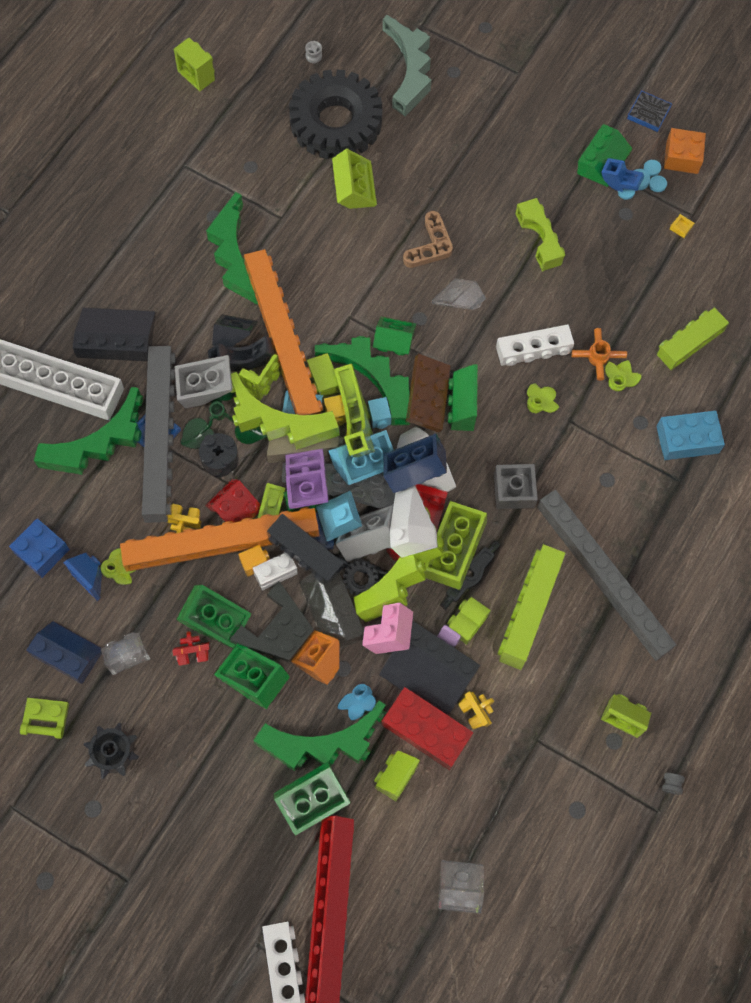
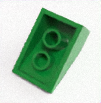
[176,585,252,649]
[214,644,290,710]

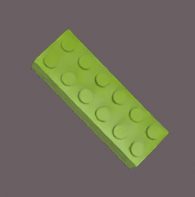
[497,544,565,670]

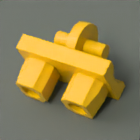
[167,504,201,533]
[458,691,495,729]

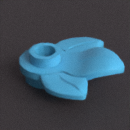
[338,684,376,720]

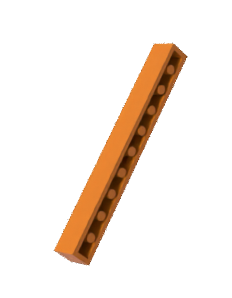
[244,249,323,415]
[120,507,319,572]

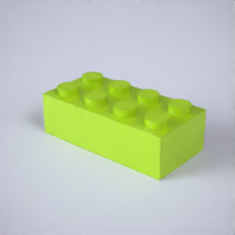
[424,501,487,590]

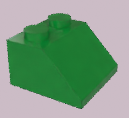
[373,316,416,355]

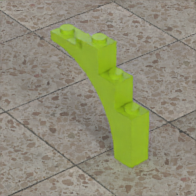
[334,364,375,458]
[231,372,340,450]
[354,507,444,622]

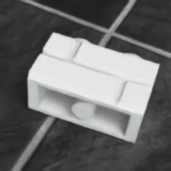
[253,553,297,590]

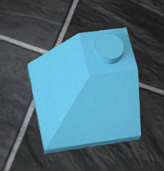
[316,491,362,541]

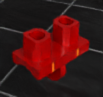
[172,631,210,666]

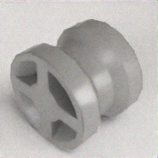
[305,41,322,63]

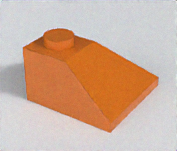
[291,630,339,685]

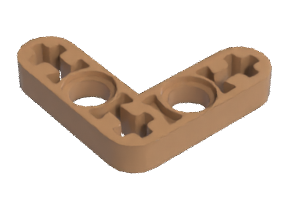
[403,211,453,268]

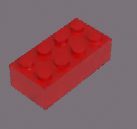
[382,687,474,771]

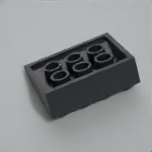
[72,308,156,362]
[379,621,480,716]

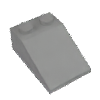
[175,355,232,408]

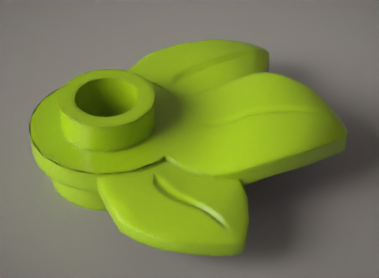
[605,360,642,391]
[527,383,559,413]
[101,548,136,585]

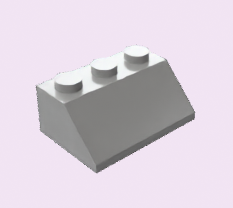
[336,504,394,562]

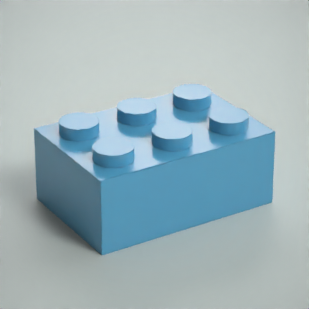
[656,411,725,460]

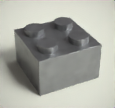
[494,464,537,509]

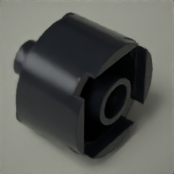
[199,433,239,477]

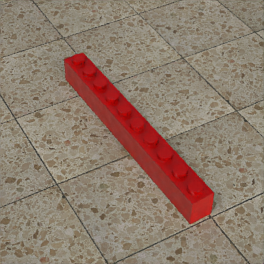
[305,816,354,1003]

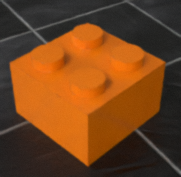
[664,128,706,174]

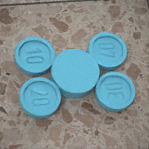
[618,160,667,200]

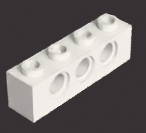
[496,325,574,366]
[262,922,305,1003]

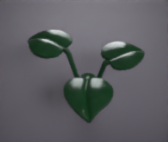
[181,392,267,449]

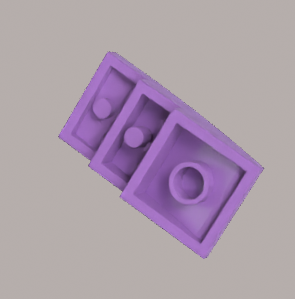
[285,449,329,509]

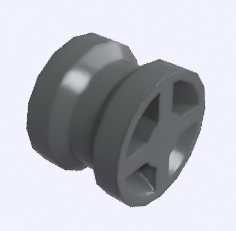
[662,773,685,795]

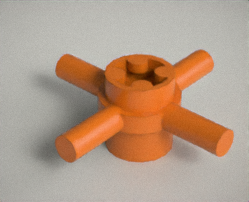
[571,328,627,381]

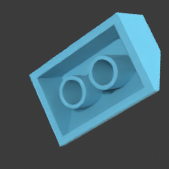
[329,430,393,485]

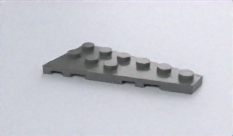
[282,463,395,509]

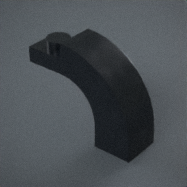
[208,336,272,371]

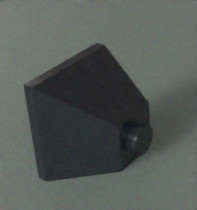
[212,314,258,347]

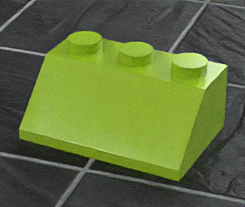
[332,149,377,209]

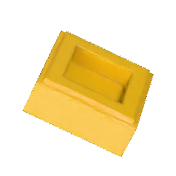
[670,214,695,238]

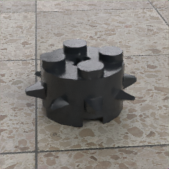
[84,723,139,779]

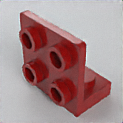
[205,479,261,523]
[415,484,448,533]

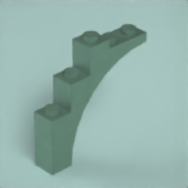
[382,15,431,116]

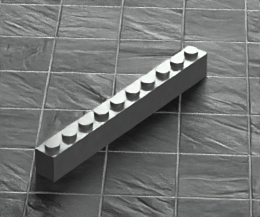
[142,346,176,523]
[537,490,677,661]

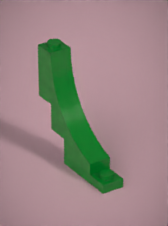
[206,192,259,306]

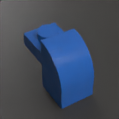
[601,158,644,192]

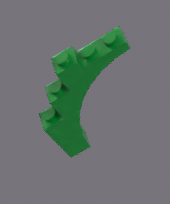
[315,336,410,426]
[34,387,143,475]
[253,701,387,771]

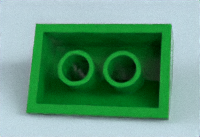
[577,124,632,187]
[448,364,478,431]

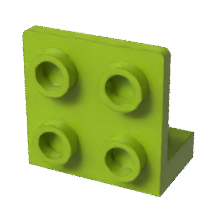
[239,354,280,401]

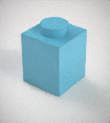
[368,397,391,429]

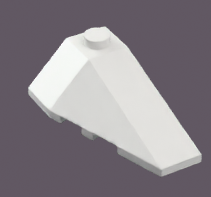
[390,485,437,558]

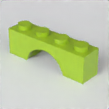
[515,198,565,271]

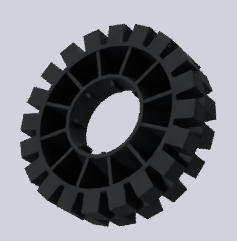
[289,69,383,159]

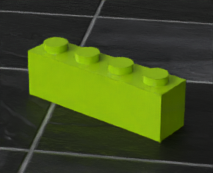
[657,307,729,370]

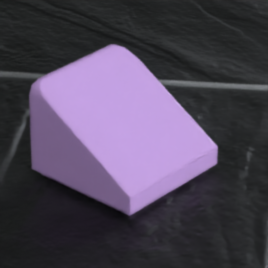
[437,625,461,648]

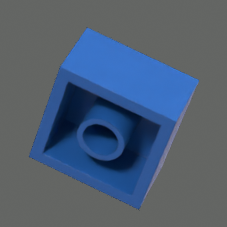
[9,519,70,578]

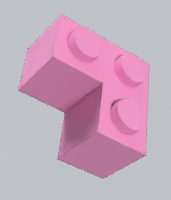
[362,603,413,654]

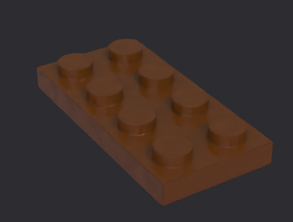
[406,353,451,433]

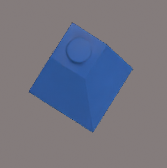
[63,553,102,601]

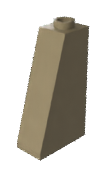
[267,429,344,463]

